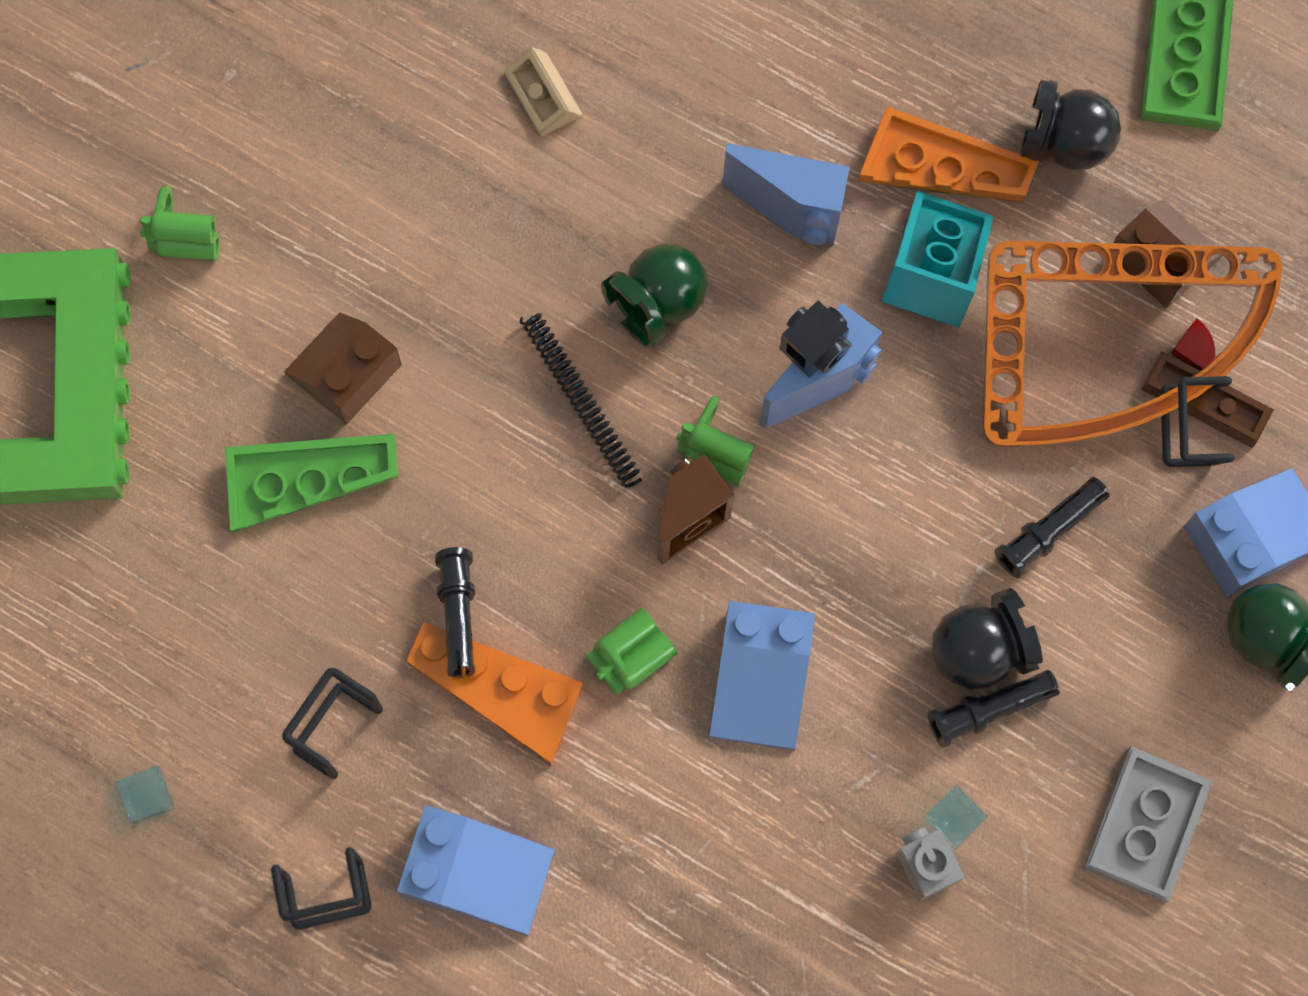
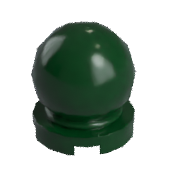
[601,244,708,347]
[1227,583,1308,692]

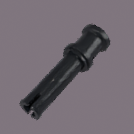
[994,477,1110,578]
[435,547,476,678]
[927,669,1060,748]

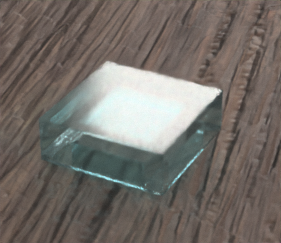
[116,766,174,824]
[924,785,988,849]

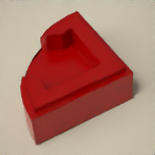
[1171,318,1215,371]

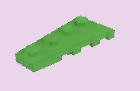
[225,434,399,533]

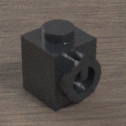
[779,300,852,378]

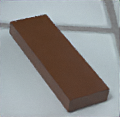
[1141,351,1274,448]

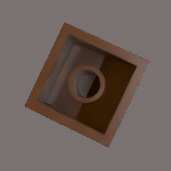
[1113,199,1222,309]
[284,312,402,425]
[657,454,735,565]

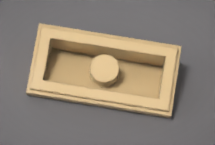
[503,47,582,136]

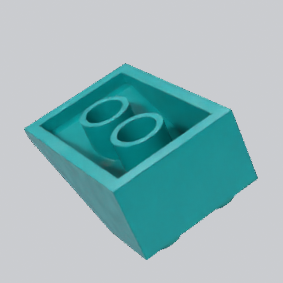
[881,190,994,328]

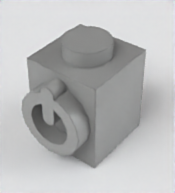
[896,827,965,901]

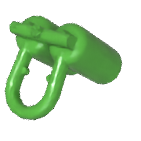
[140,186,220,261]
[676,396,755,487]
[586,608,678,695]

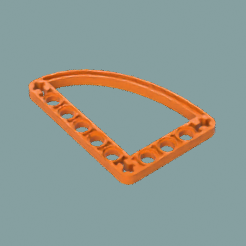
[983,241,1282,446]

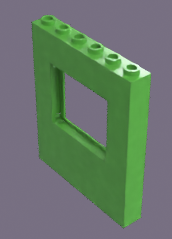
[0,248,131,505]

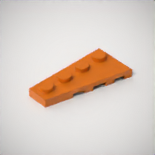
[858,106,1039,202]
[407,622,583,766]

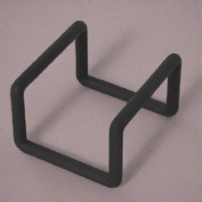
[1160,376,1235,467]
[282,668,383,779]
[271,847,371,929]

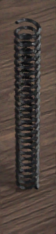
[519,313,642,487]

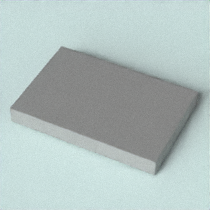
[1083,746,1213,903]

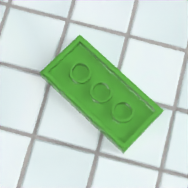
[1140,0,1234,131]

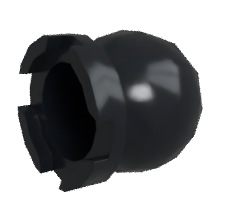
[1020,80,1121,170]
[932,588,1043,690]

